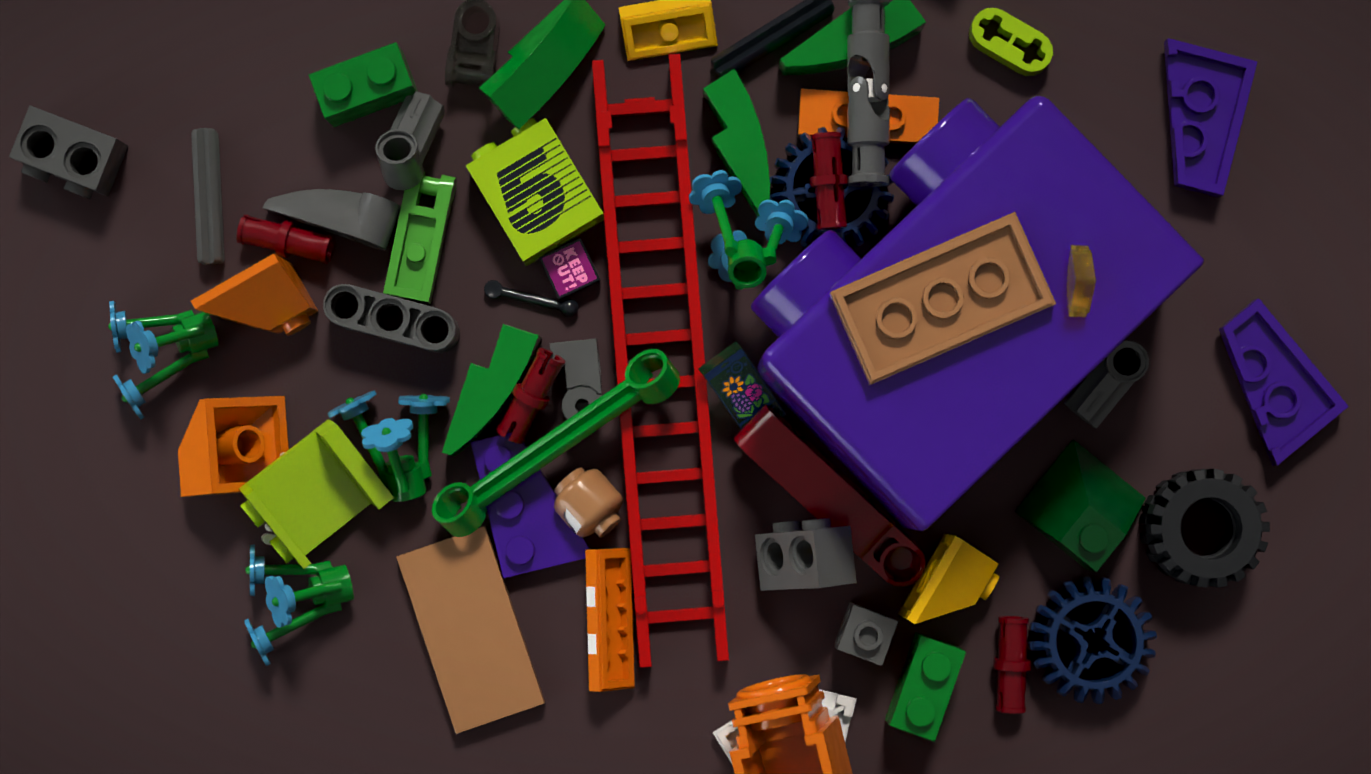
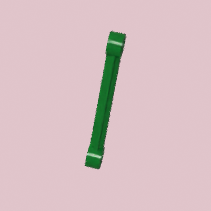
[432,349,680,537]

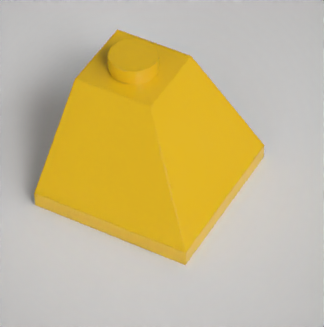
[898,534,999,624]

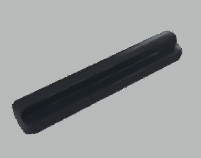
[711,0,835,78]

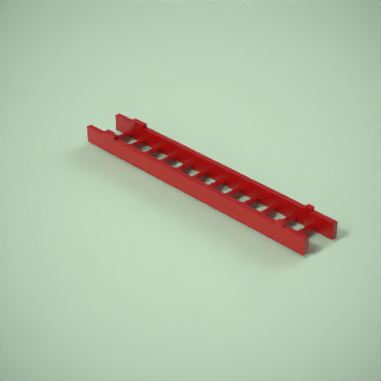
[592,54,729,667]

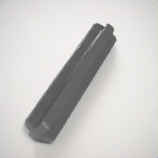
[191,128,225,265]

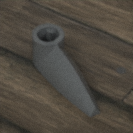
[263,189,401,251]

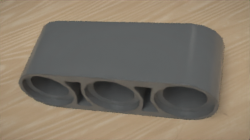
[323,284,460,353]

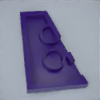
[1164,38,1258,198]

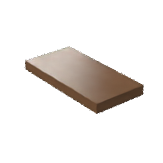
[829,212,1056,385]
[396,526,545,734]

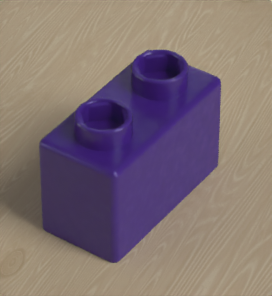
[751,96,1204,531]

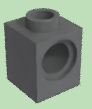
[834,602,898,666]

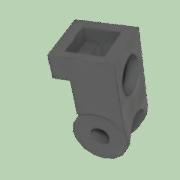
[549,339,603,420]

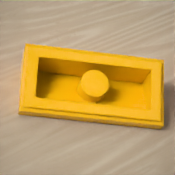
[618,0,718,61]

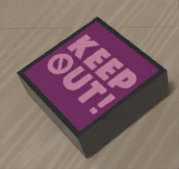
[539,238,601,301]

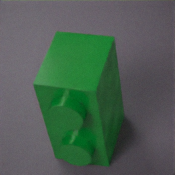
[308,42,418,128]
[885,632,966,742]

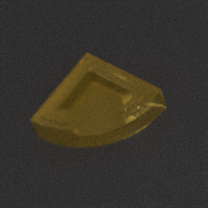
[1067,245,1096,317]

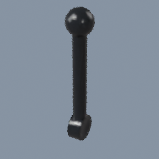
[484,280,579,317]

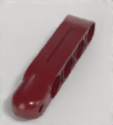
[733,404,926,587]

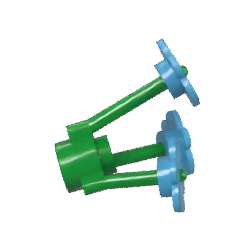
[689,170,808,290]
[108,301,219,420]
[327,390,450,502]
[244,545,354,666]

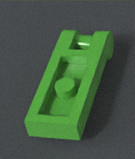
[383,171,457,304]

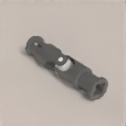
[847,0,890,187]

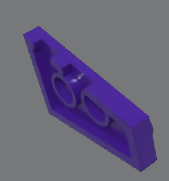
[1219,298,1349,466]
[471,432,590,578]

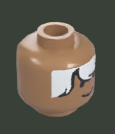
[554,467,623,538]

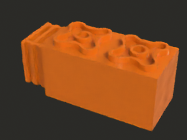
[728,674,853,774]

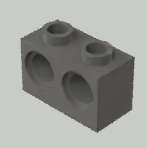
[9,105,128,199]
[755,518,857,591]

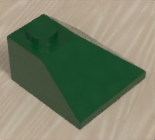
[1014,439,1146,572]

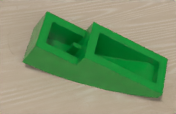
[479,0,605,130]
[778,0,926,76]
[703,69,770,217]
[442,324,542,456]

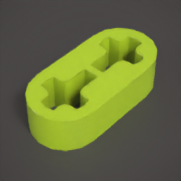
[969,8,1053,76]

